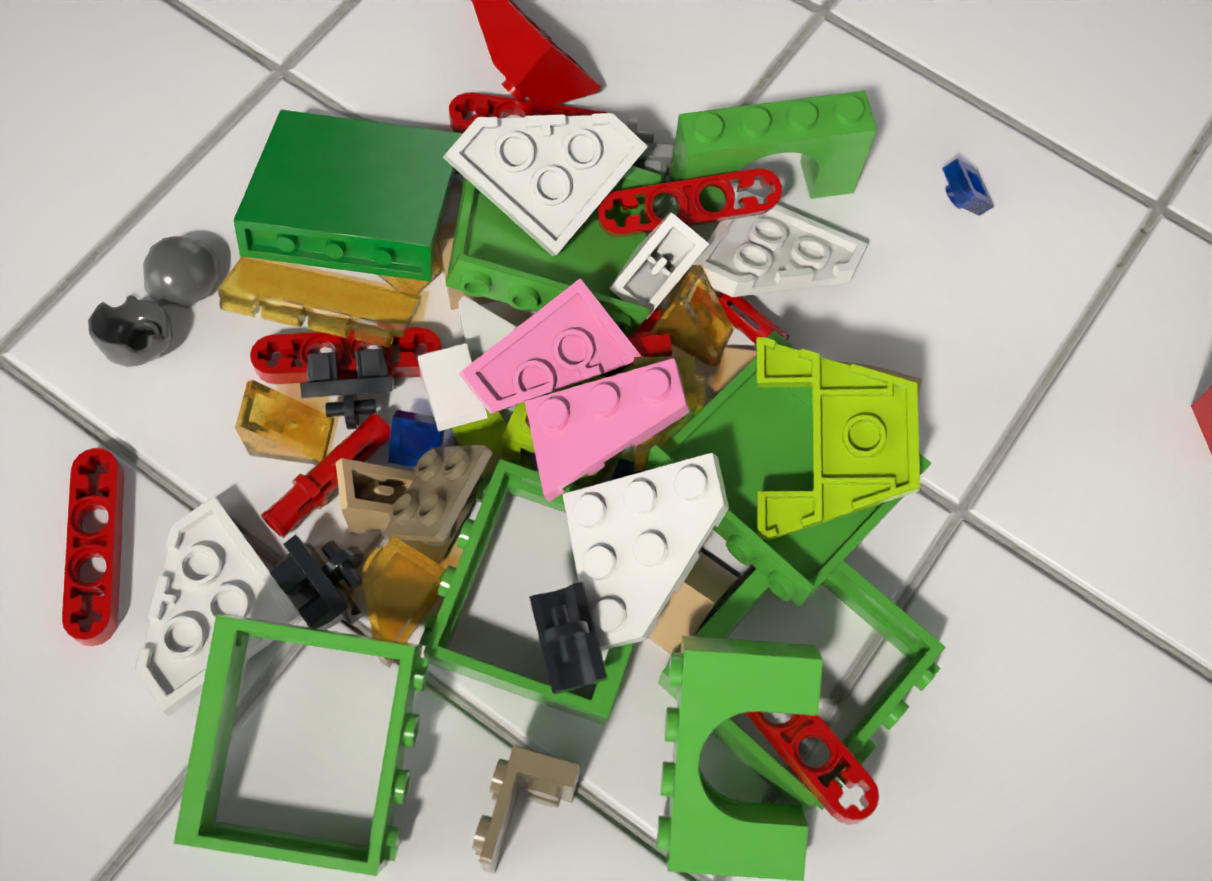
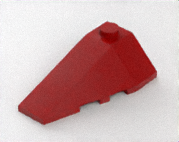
[471,0,601,108]

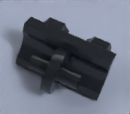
[300,348,397,430]
[270,534,364,630]
[529,582,608,695]

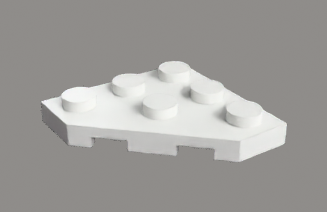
[443,113,648,256]
[689,191,868,297]
[563,453,729,651]
[134,496,304,716]

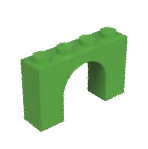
[670,91,877,213]
[656,636,823,881]

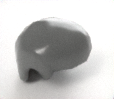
[143,236,218,308]
[88,295,173,367]

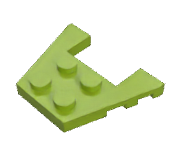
[757,337,920,542]

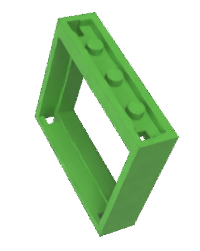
[419,459,634,726]
[658,561,946,813]
[173,615,429,876]

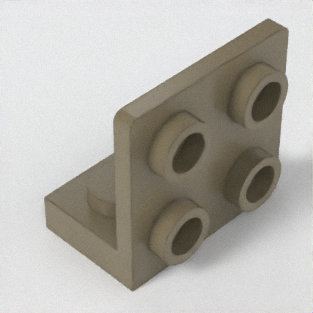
[383,445,492,567]
[472,746,580,874]

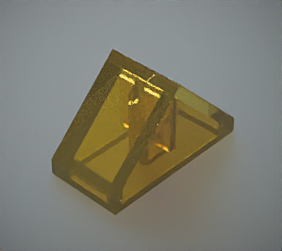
[650,265,734,366]
[235,380,335,465]

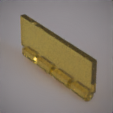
[218,257,421,347]

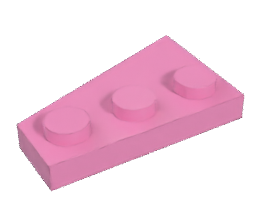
[459,278,643,414]
[525,358,690,502]

